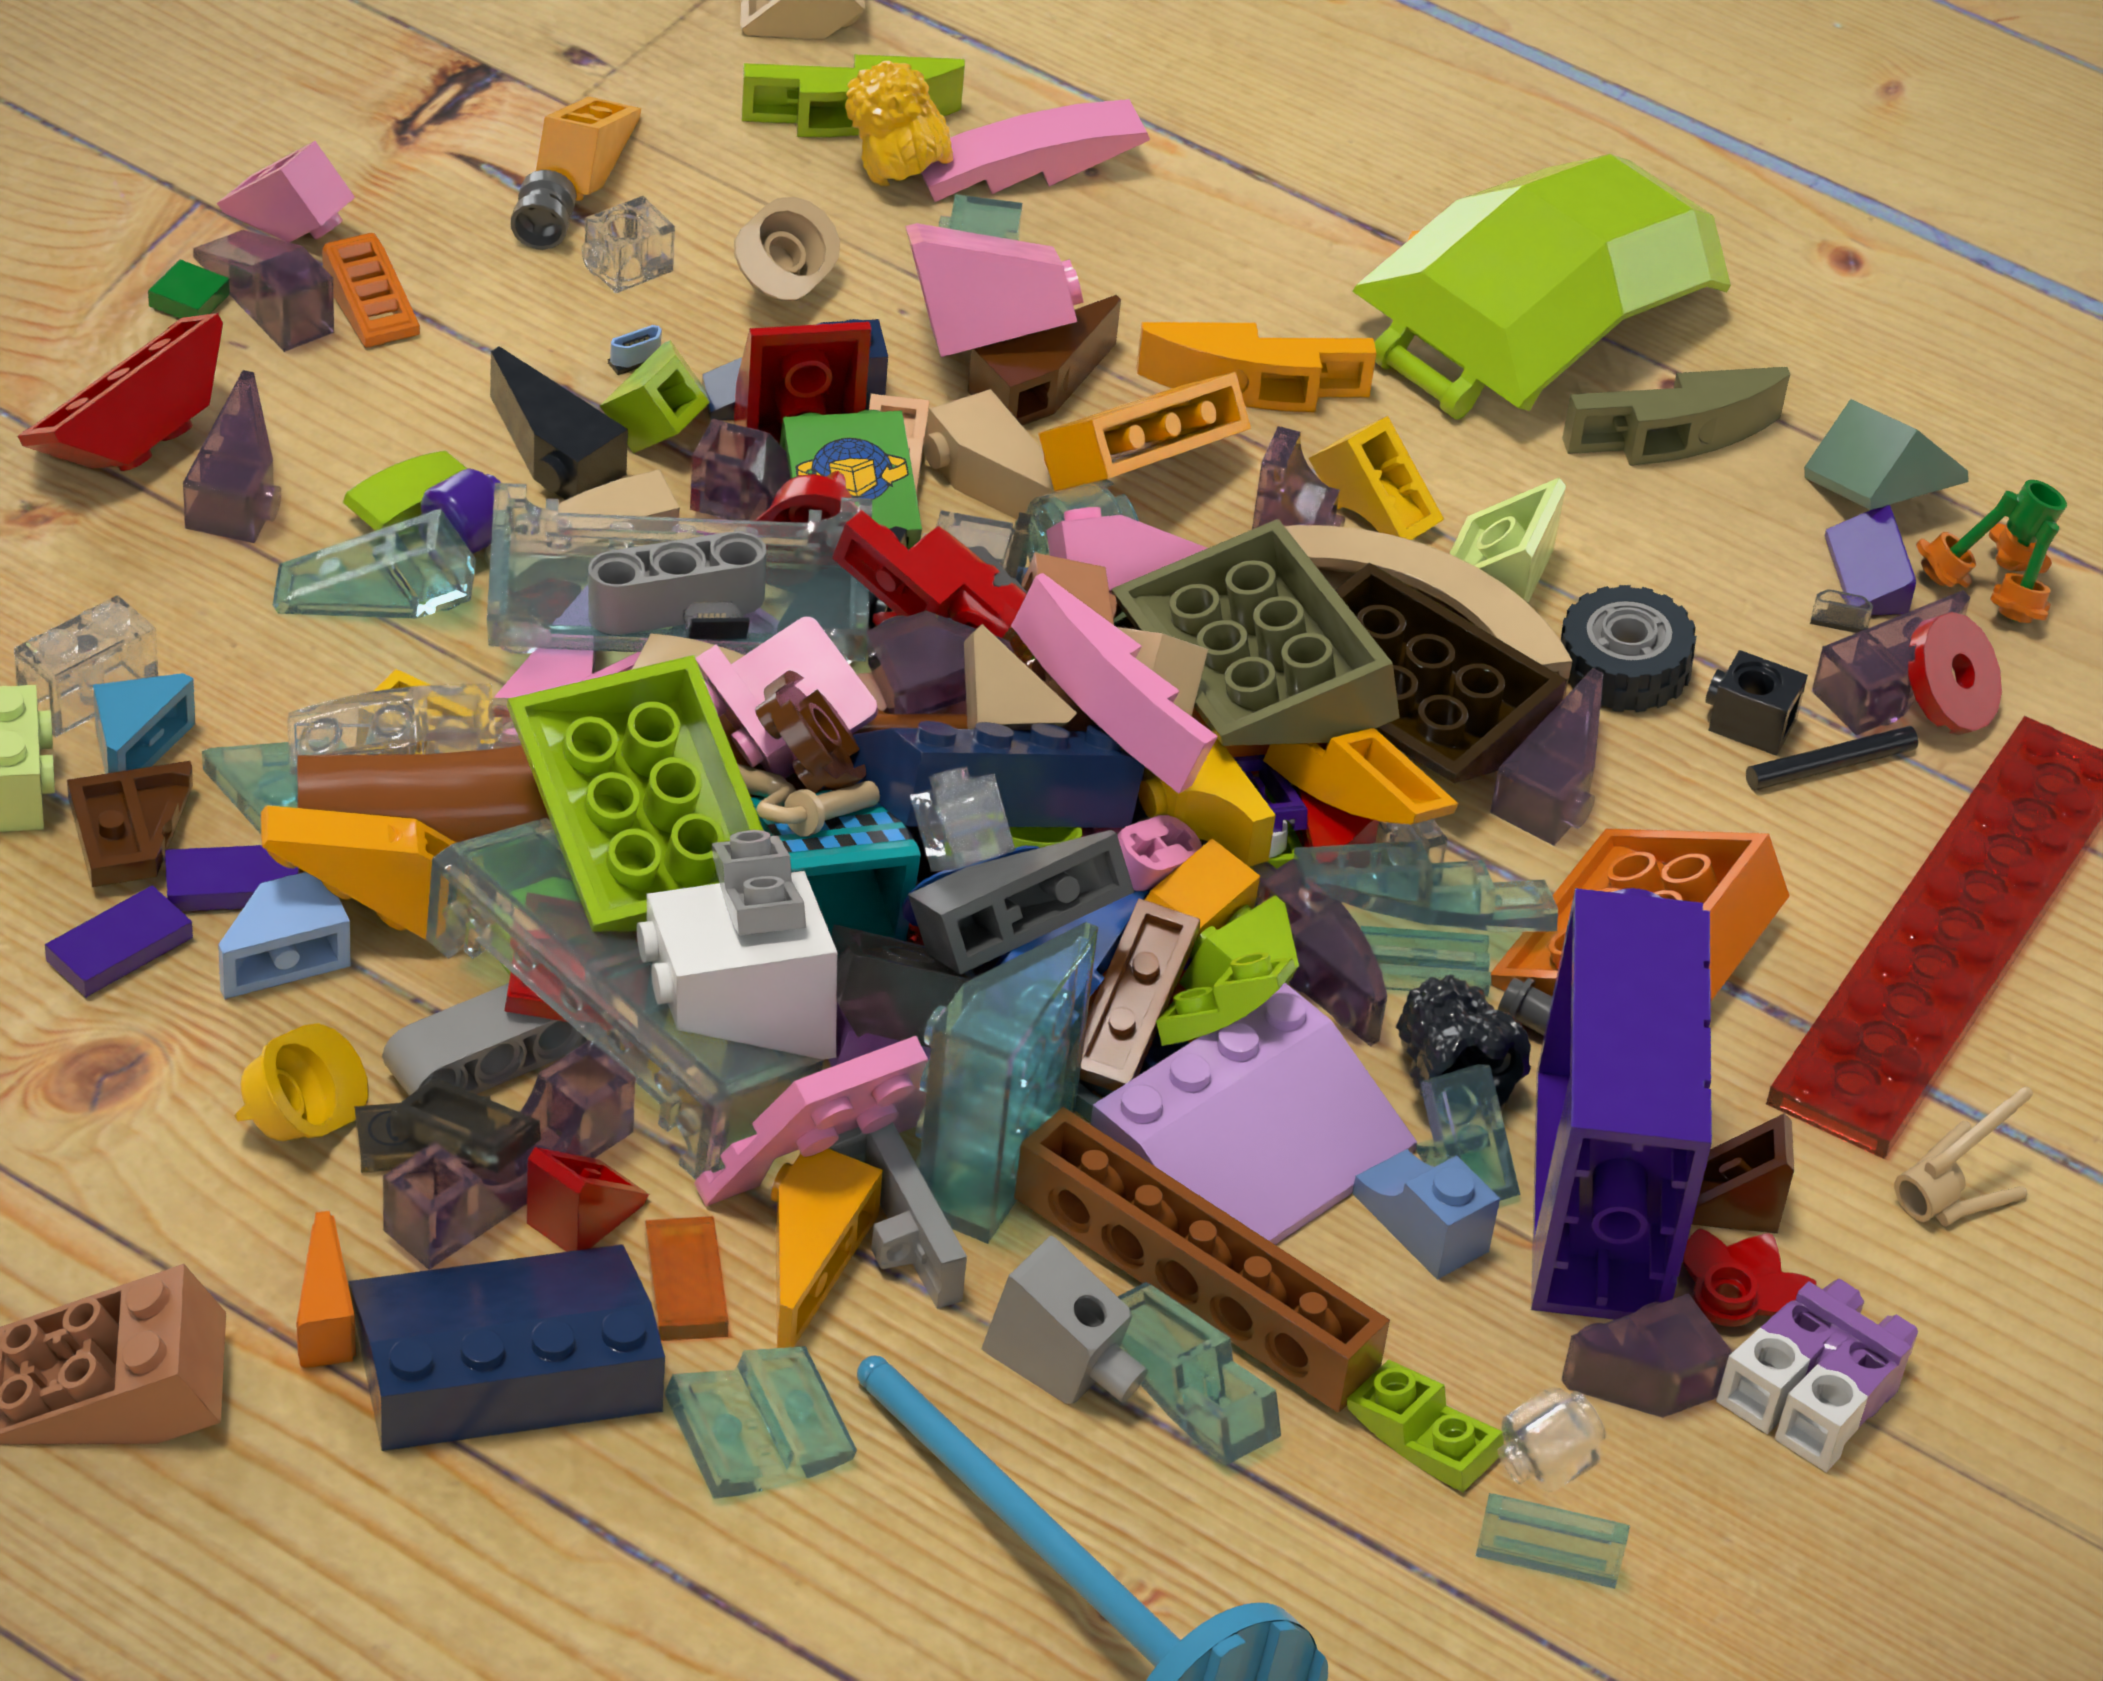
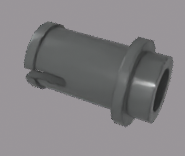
[1498,978,1552,1035]

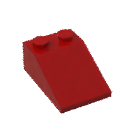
[734,322,871,474]

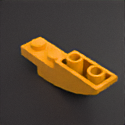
[1136,322,1376,412]

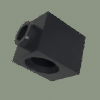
[1705,650,1808,756]

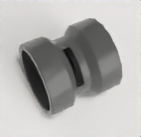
[511,170,577,250]

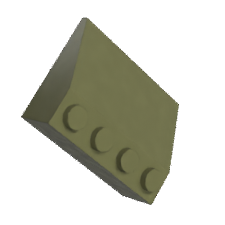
[1111,519,1400,746]

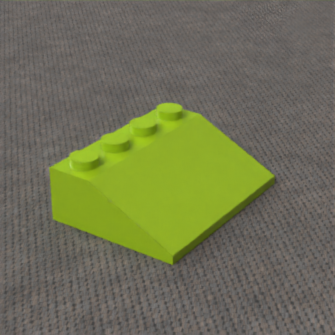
[507,655,764,932]

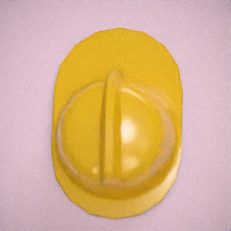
[234,1023,368,1141]

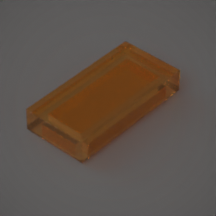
[645,1216,729,1341]

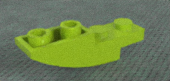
[742,54,965,137]

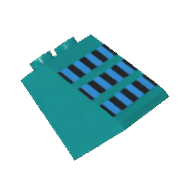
[751,790,921,950]

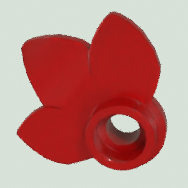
[1683,1228,1817,1327]

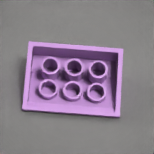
[1091,983,1417,1245]

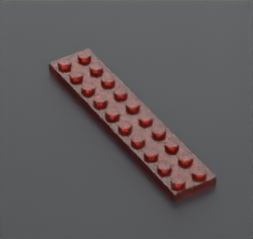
[1766,716,2103,1159]

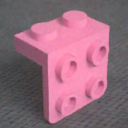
[696,617,878,779]

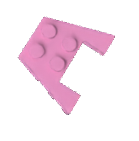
[694,1036,938,1206]

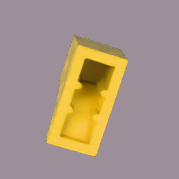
[1308,416,1445,540]
[1138,739,1276,867]

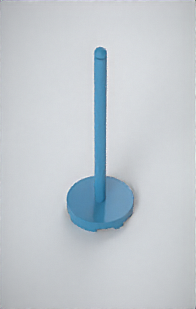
[857,1355,1328,1681]

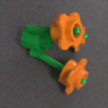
[1916,480,2067,623]

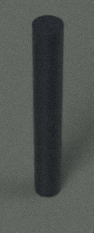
[1746,726,1918,790]

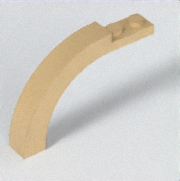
[1284,525,1572,706]

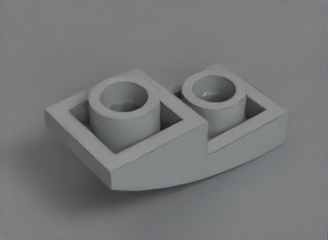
[712,830,806,936]

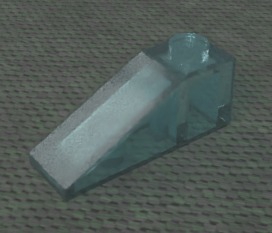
[272,508,476,619]

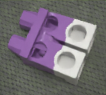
[1716,1278,1918,1473]

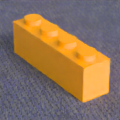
[1038,372,1251,491]

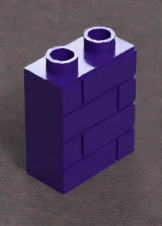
[1531,888,1712,1326]

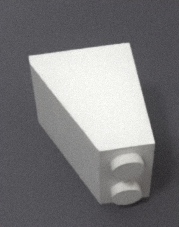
[637,871,837,1060]

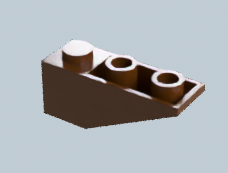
[968,295,1121,426]

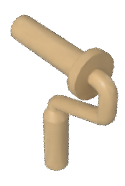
[738,764,880,836]

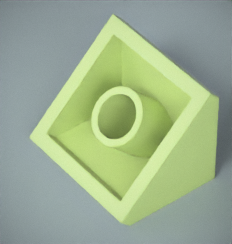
[1449,477,1566,603]

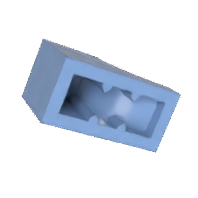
[1352,1149,1500,1280]

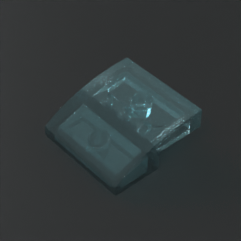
[664,1346,857,1499]

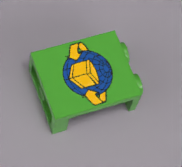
[779,409,922,550]

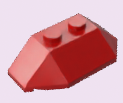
[17,313,223,471]

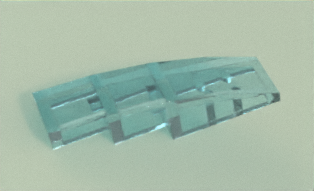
[1294,841,1558,932]

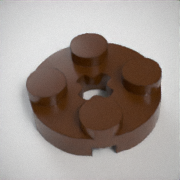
[755,670,866,793]

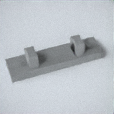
[828,1122,967,1309]

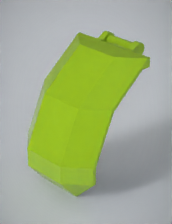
[1352,154,1731,420]

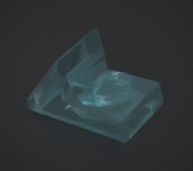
[1416,1064,1521,1201]

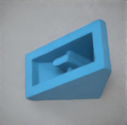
[93,673,195,774]

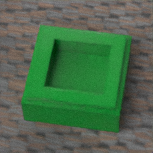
[148,259,230,319]

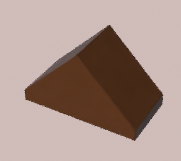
[1692,1113,1794,1233]

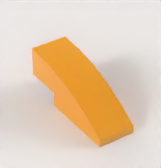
[1263,728,1459,825]

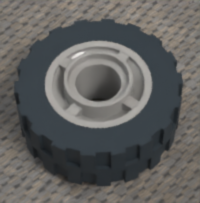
[1561,585,1697,712]

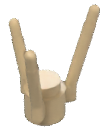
[1894,1087,2033,1227]

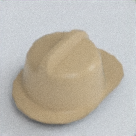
[734,197,840,301]

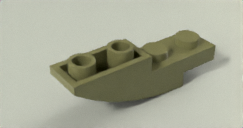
[1562,367,1790,466]

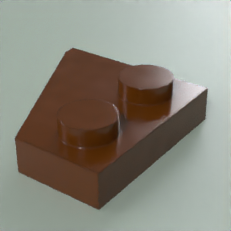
[67,761,193,887]

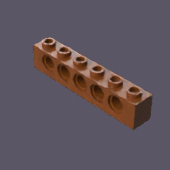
[1014,1107,1390,1413]

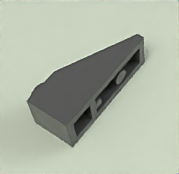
[908,830,1134,974]

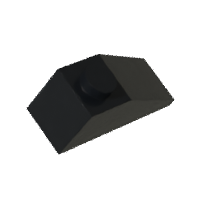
[490,346,628,500]

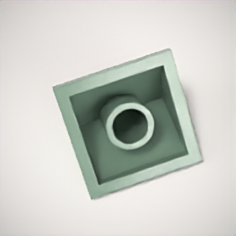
[1804,399,1969,510]

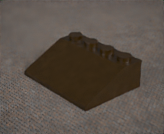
[1335,562,1567,784]

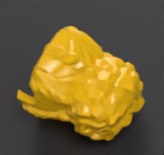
[845,61,953,186]

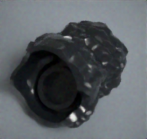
[1395,974,1532,1115]

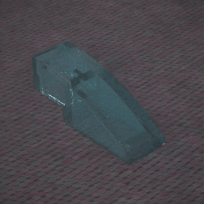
[1118,1282,1281,1465]

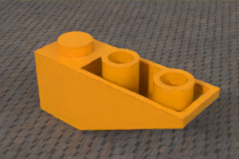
[261,805,472,940]

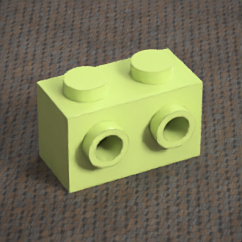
[0,685,55,832]

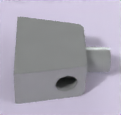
[981,1235,1148,1404]

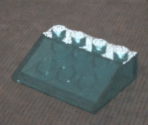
[915,922,1098,1244]

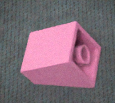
[905,223,1084,357]

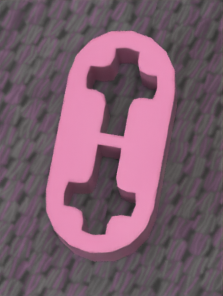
[1117,815,1202,891]

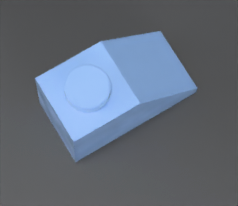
[218,872,351,999]

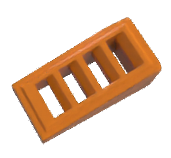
[322,233,420,348]
[296,1210,356,1368]

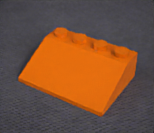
[1489,828,1790,1001]

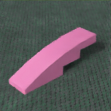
[921,99,1150,202]
[1011,573,1218,793]

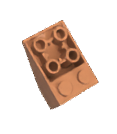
[0,1264,226,1445]

